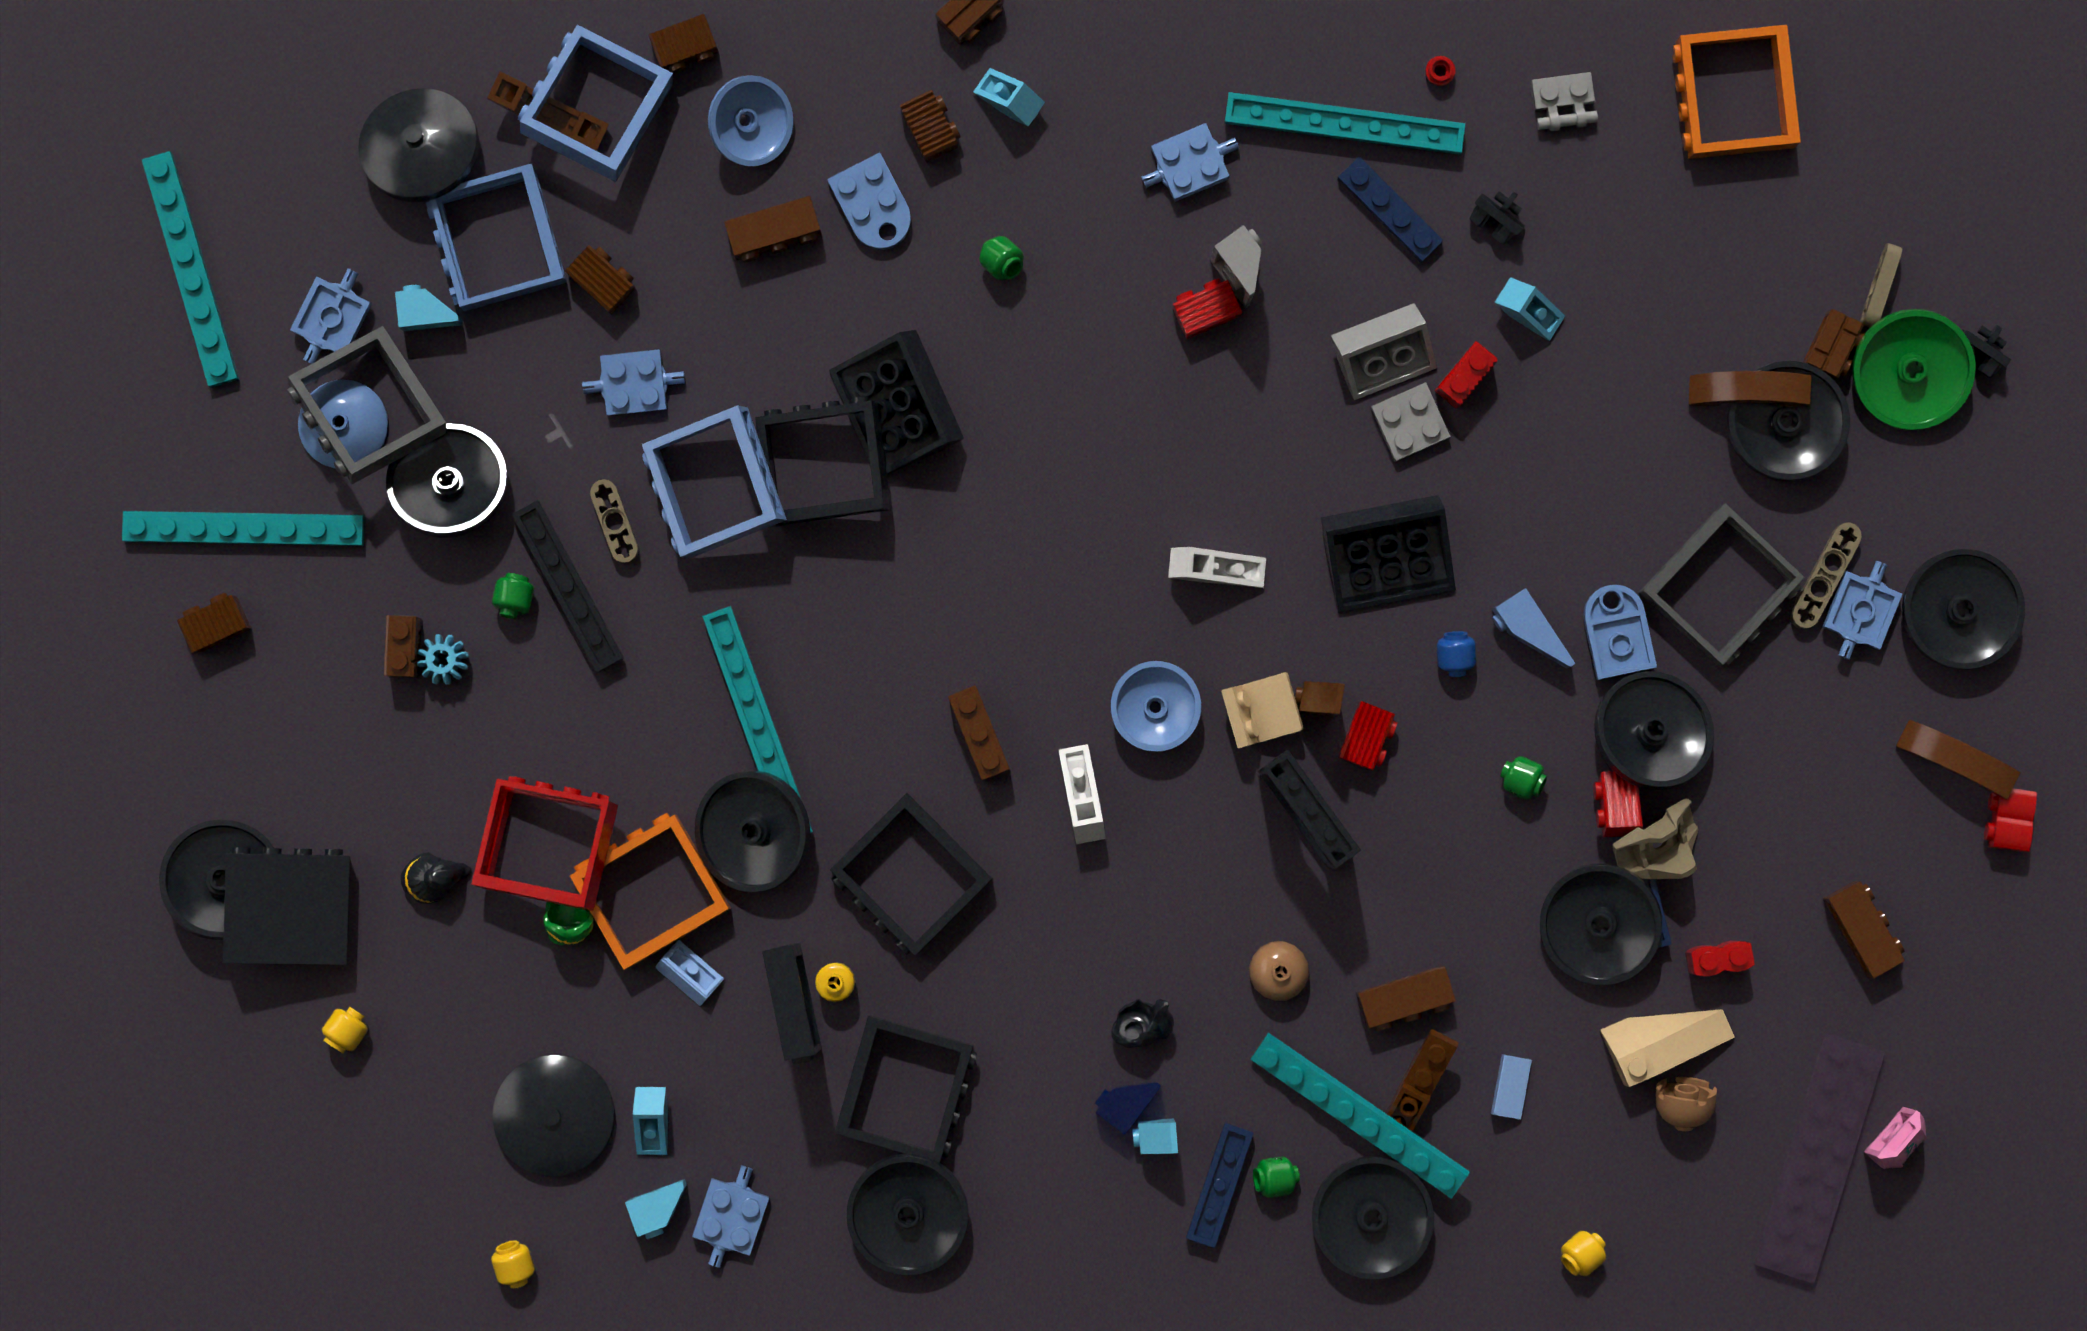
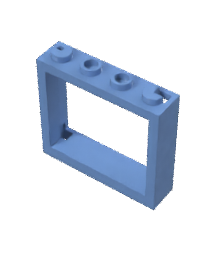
[518,25,673,182]
[426,163,567,311]
[642,405,787,558]

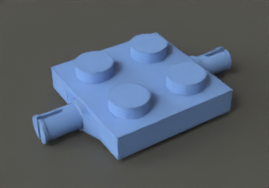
[1141,123,1239,202]
[290,268,372,364]
[582,349,685,416]
[1822,561,1902,660]
[692,1165,769,1268]

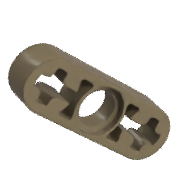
[1860,243,1902,328]
[590,479,639,564]

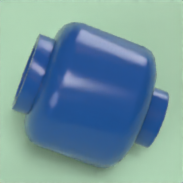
[1437,631,1476,677]

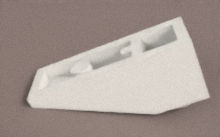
[1168,547,1266,588]
[1059,744,1106,844]

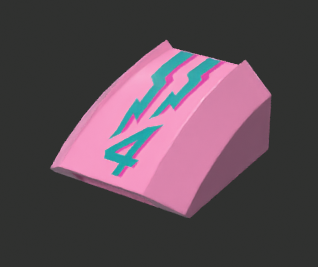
[1864,1107,1927,1169]

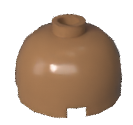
[1249,941,1309,1001]
[1656,1077,1717,1131]

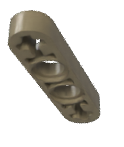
[1790,522,1862,629]

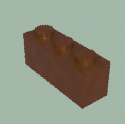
[724,196,822,262]
[948,685,1010,781]
[1823,881,1905,978]
[1356,966,1456,1032]

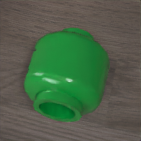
[979,236,1024,280]
[492,573,534,619]
[1500,756,1548,800]
[1253,1156,1300,1198]

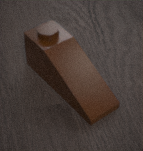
[1294,681,1345,718]

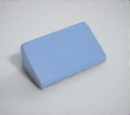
[656,940,724,1006]
[1491,1054,1532,1119]

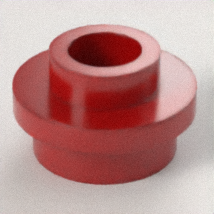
[1425,56,1455,86]

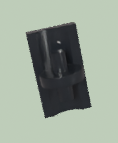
[1469,191,1525,245]
[1962,325,2011,378]

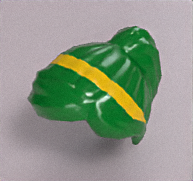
[543,902,593,946]

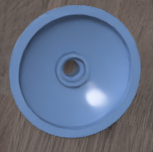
[708,75,793,166]
[298,380,389,469]
[1111,661,1201,752]

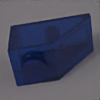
[1095,1081,1161,1134]

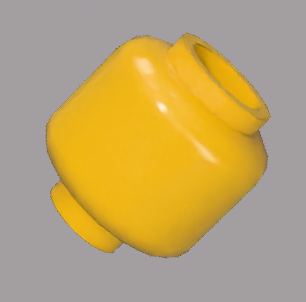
[815,962,855,1002]
[322,1007,368,1053]
[1560,1231,1606,1276]
[491,1240,535,1288]

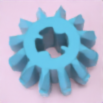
[417,634,469,685]

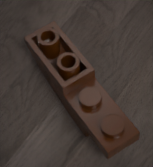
[1386,1029,1459,1131]

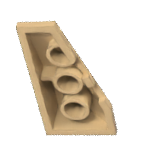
[1600,1009,1735,1087]

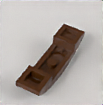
[487,71,609,151]
[1689,371,1812,406]
[1896,720,2021,800]

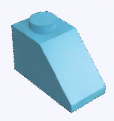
[973,68,1045,126]
[1495,277,1565,341]
[395,285,463,332]
[633,1087,668,1155]
[1132,1118,1178,1154]
[625,1179,687,1239]

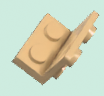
[1221,672,1303,748]

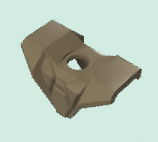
[1612,798,1698,879]

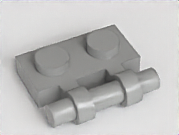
[1530,72,1598,131]

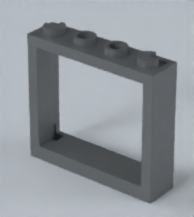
[286,326,446,485]
[1639,503,1805,666]

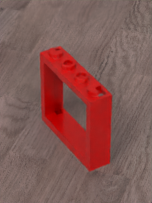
[471,776,618,911]

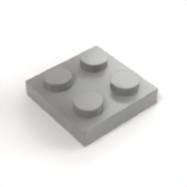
[1371,382,1451,462]

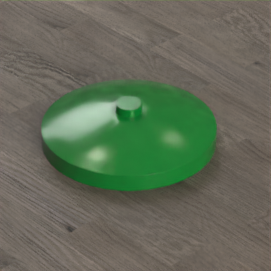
[1852,309,1976,430]

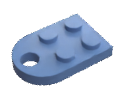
[827,152,911,250]
[1583,585,1657,680]

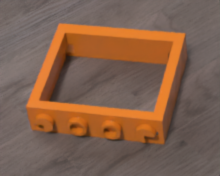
[1672,25,1801,159]
[570,813,731,970]

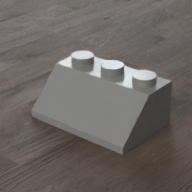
[1210,225,1262,308]
[1331,303,1437,400]

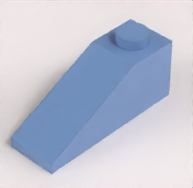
[1492,588,1575,668]

